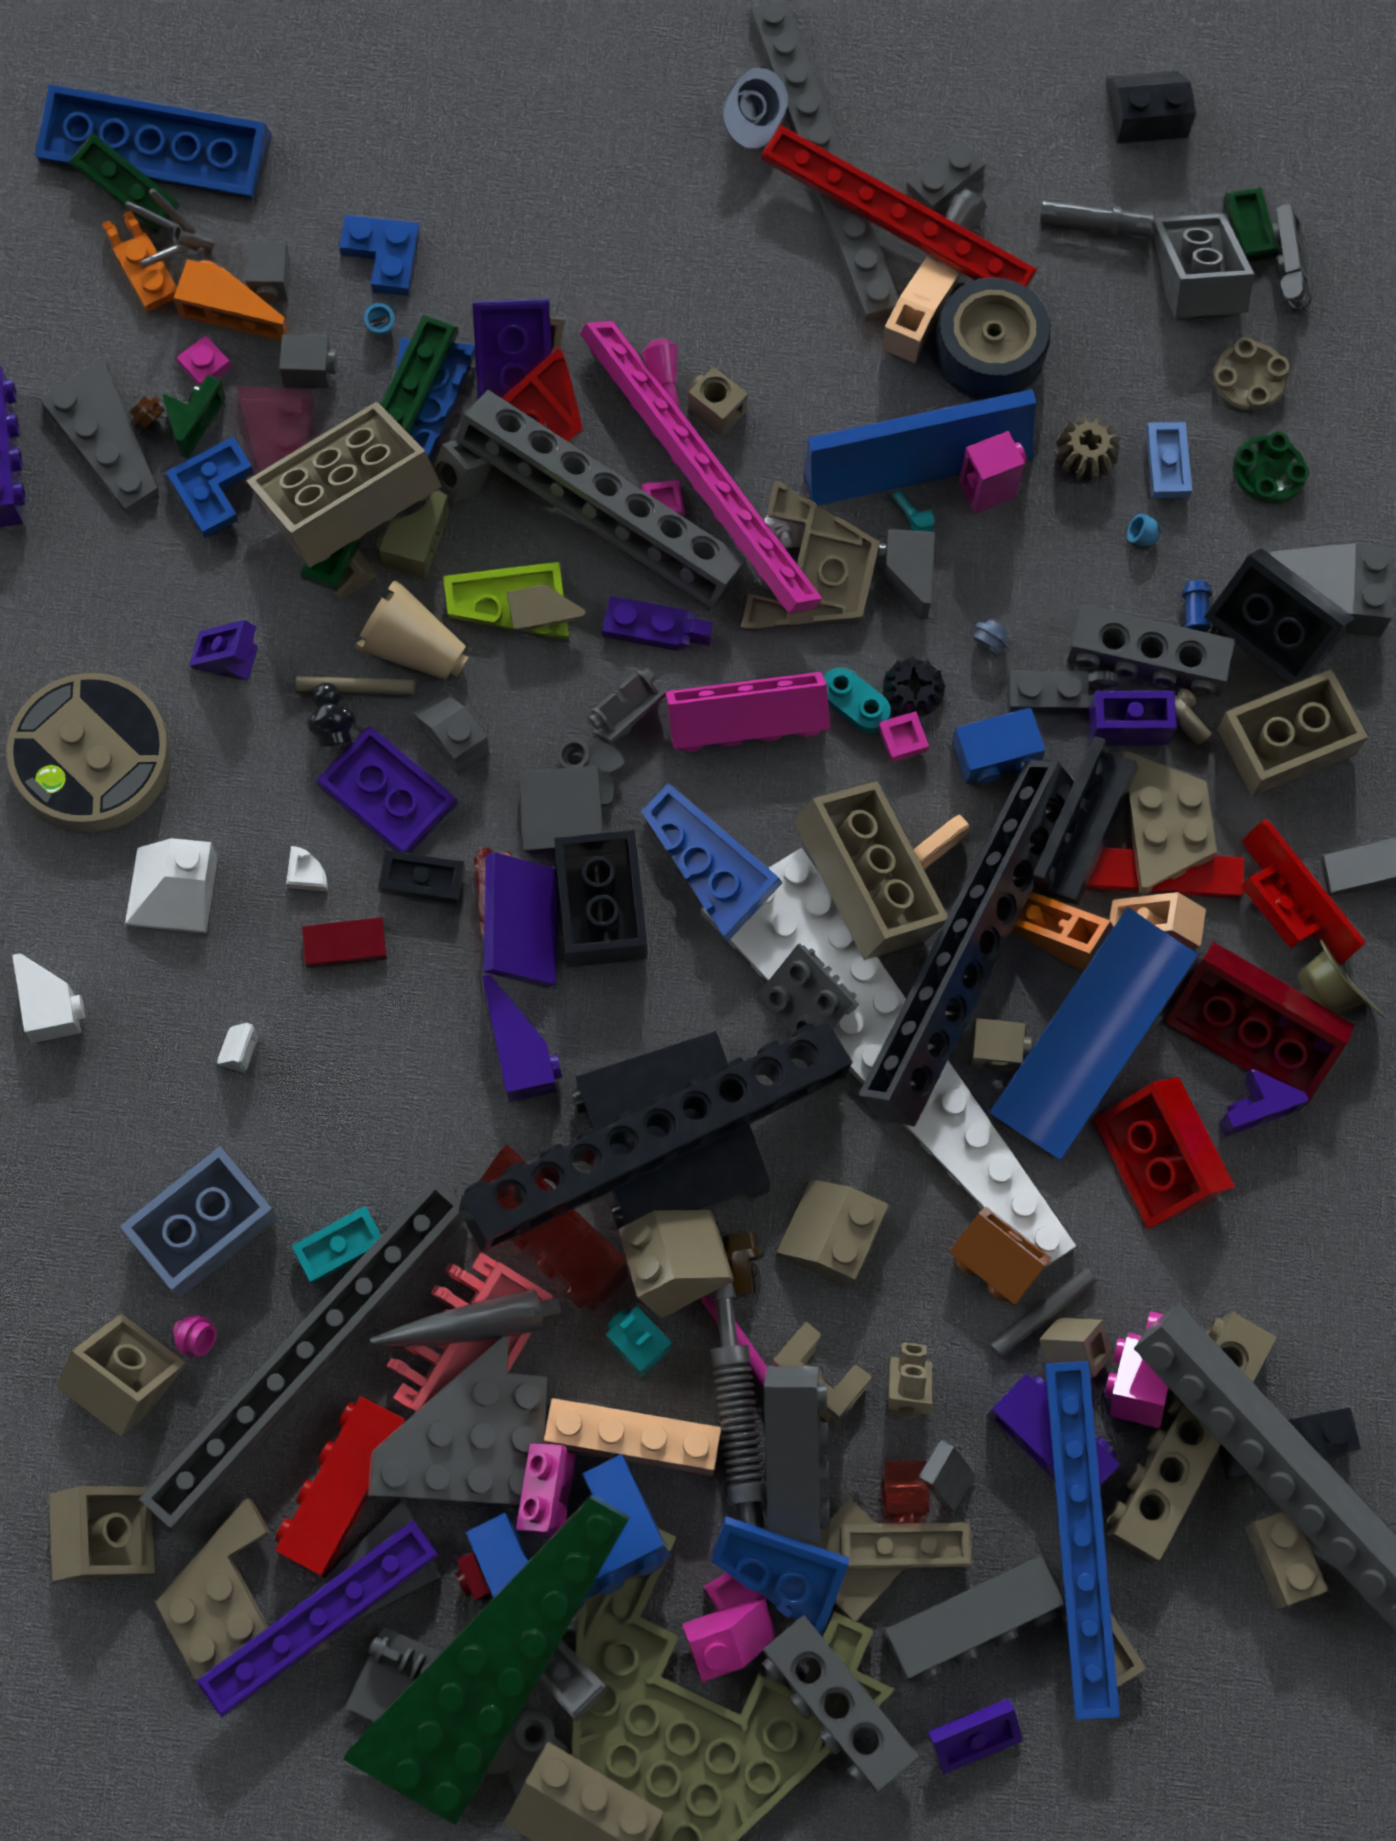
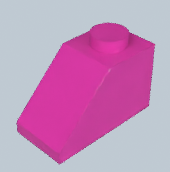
[682,1595,777,1682]

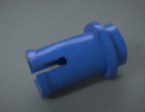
[1181,580,1213,632]

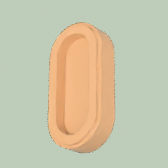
[913,815,970,870]

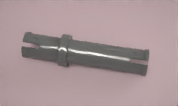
[1039,199,1154,238]

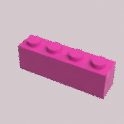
[665,672,830,752]

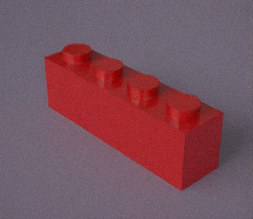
[274,1396,406,1578]

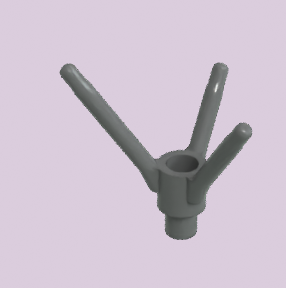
[125,189,215,268]

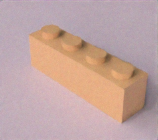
[544,1398,721,1476]

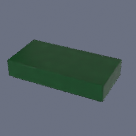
[1223,187,1279,262]

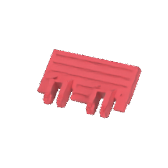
[387,1252,553,1412]

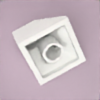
[125,838,218,934]

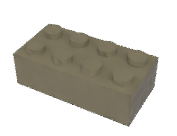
[793,781,948,960]

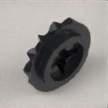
[882,656,946,717]

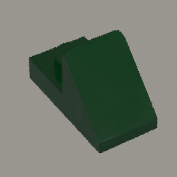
[162,375,226,459]

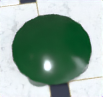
[1232,431,1309,504]

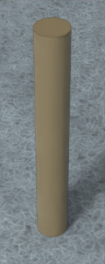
[296,676,415,695]

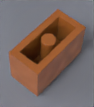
[949,1207,1052,1305]

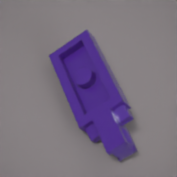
[602,596,713,651]

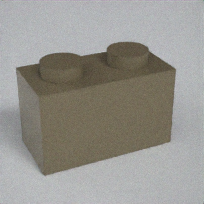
[1244,1511,1328,1610]

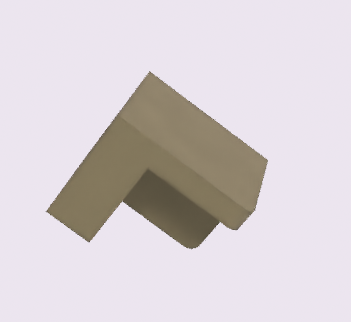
[1039,1318,1112,1378]

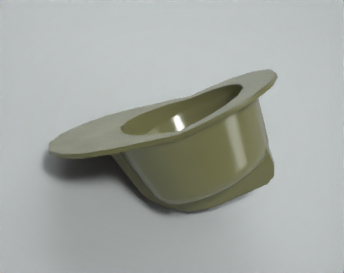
[1298,940,1384,1017]

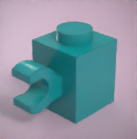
[606,1306,672,1378]

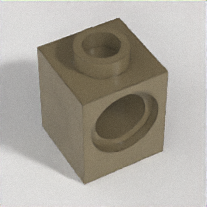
[688,366,748,437]
[969,1018,1031,1073]

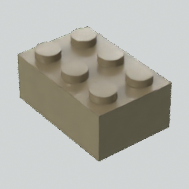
[1217,669,1368,797]

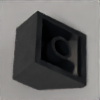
[1106,71,1196,144]

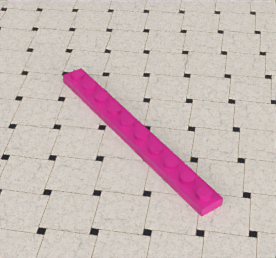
[580,321,823,613]

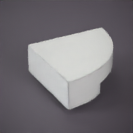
[286,846,328,892]

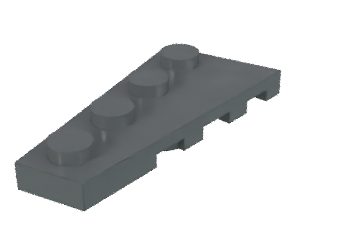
[39,358,159,515]

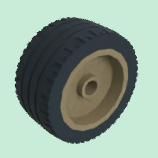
[934,277,1050,400]

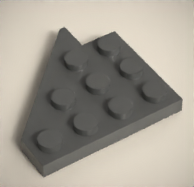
[368,1337,548,1505]

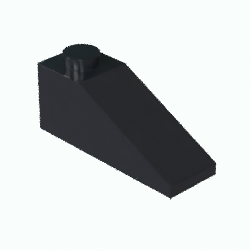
[1219,1407,1361,1480]

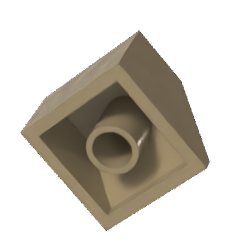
[776,1179,889,1289]
[618,1210,734,1318]
[56,1313,186,1437]
[49,1486,155,1582]

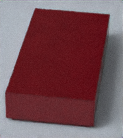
[302,917,387,968]

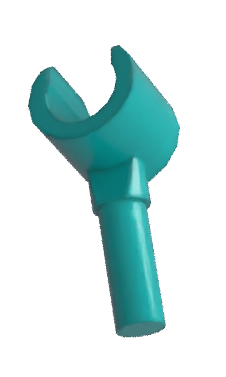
[892,491,935,532]

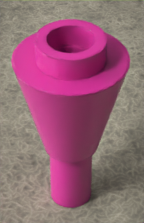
[641,339,680,408]

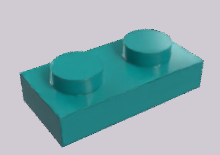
[291,1206,382,1285]

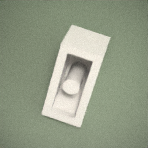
[12,953,85,1043]

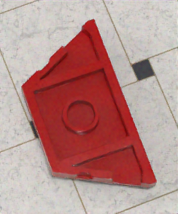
[492,347,584,469]

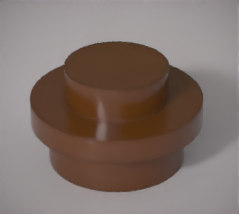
[129,396,165,431]

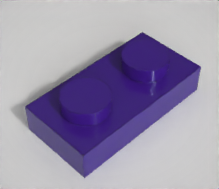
[928,1699,1023,1775]

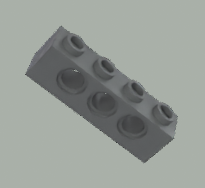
[1067,604,1235,697]
[761,1615,919,1793]

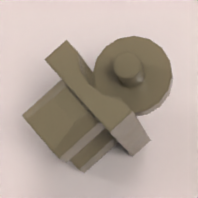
[888,1342,932,1419]

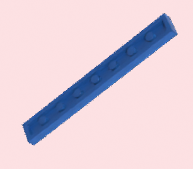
[1045,1361,1120,1720]

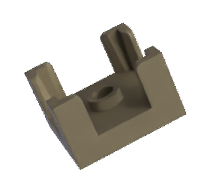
[771,1321,872,1428]

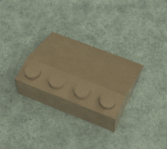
[246,401,442,568]

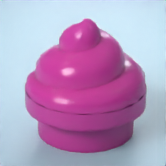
[173,1315,217,1357]

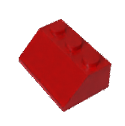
[1093,1077,1235,1229]

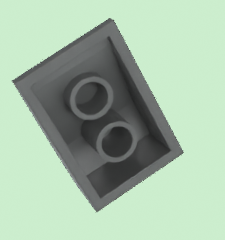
[1152,213,1254,319]
[1269,543,1395,637]

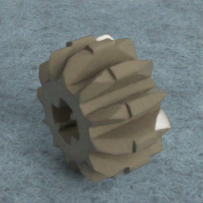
[1055,415,1121,482]

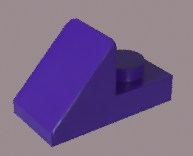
[189,620,258,680]
[1219,1070,1309,1137]

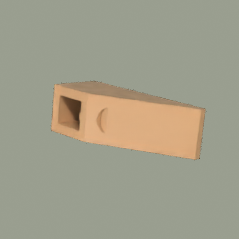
[881,257,960,364]

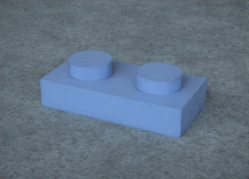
[1146,422,1192,499]

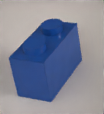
[952,707,1046,785]

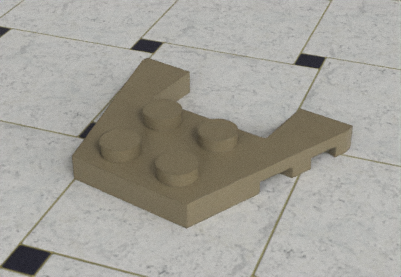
[741,480,880,631]
[155,1498,332,1680]

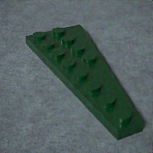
[343,1494,630,1826]

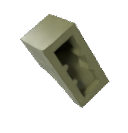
[376,491,450,579]

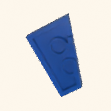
[711,1516,849,1637]

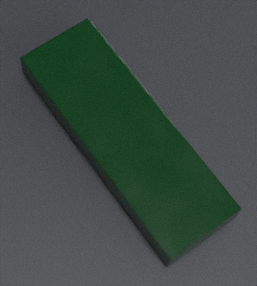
[69,133,180,234]

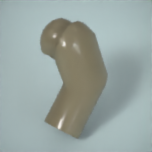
[1175,689,1212,746]

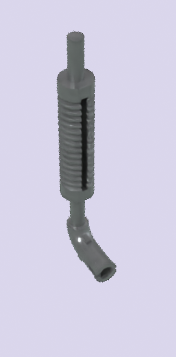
[708,1283,767,1527]

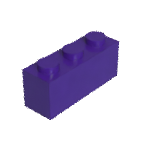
[987,1373,1120,1485]

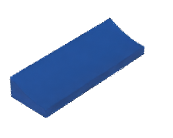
[35,84,272,199]
[804,389,1037,506]
[989,906,1199,1161]

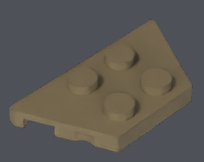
[1122,752,1217,895]

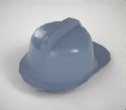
[723,67,788,149]

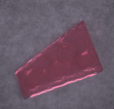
[236,386,314,472]

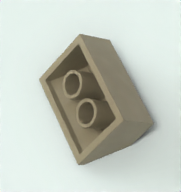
[504,1742,664,1841]

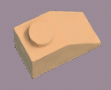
[1110,892,1206,948]

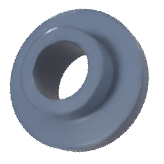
[972,619,1011,654]

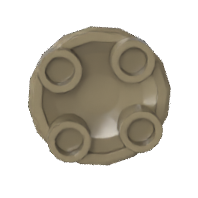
[1213,337,1290,410]

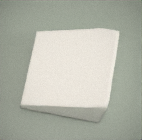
[217,1023,259,1073]

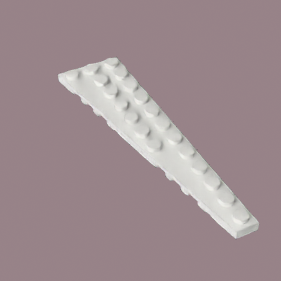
[701,848,1076,1268]

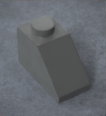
[877,529,935,619]
[412,692,490,775]

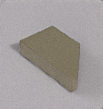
[507,585,586,632]

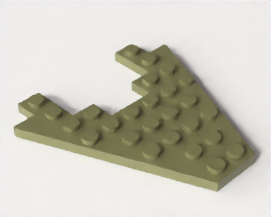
[572,1529,894,1841]

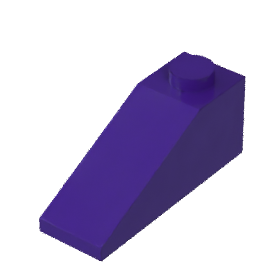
[482,974,562,1102]

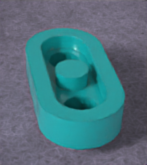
[824,668,890,734]

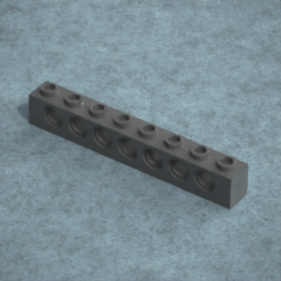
[455,390,747,609]

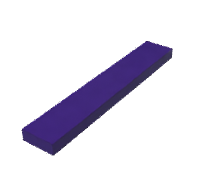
[196,1520,439,1719]

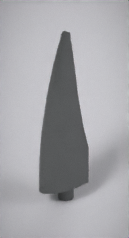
[370,1289,561,1347]

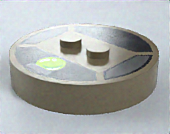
[6,673,171,833]

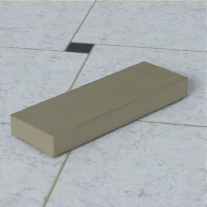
[840,1522,972,1570]

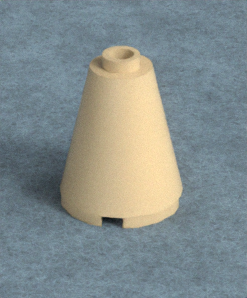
[355,581,469,680]

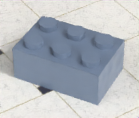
[119,1146,278,1299]

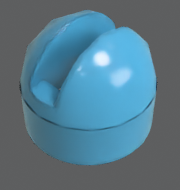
[364,303,394,336]
[1127,513,1160,547]

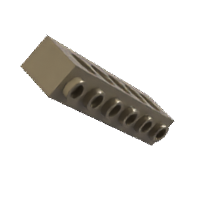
[1106,1311,1277,1564]

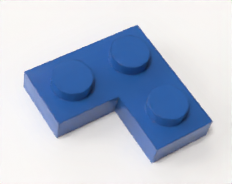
[339,215,420,296]
[166,436,254,539]

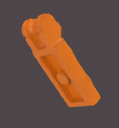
[102,211,177,312]

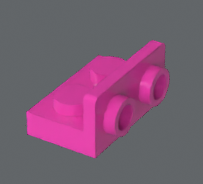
[516,1443,576,1539]

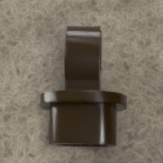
[723,1232,763,1295]

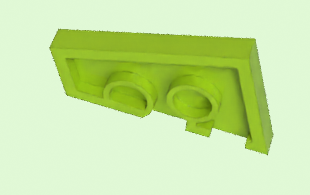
[443,562,569,640]

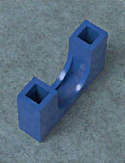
[466,1454,671,1610]

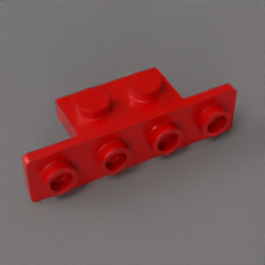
[1241,819,1366,965]

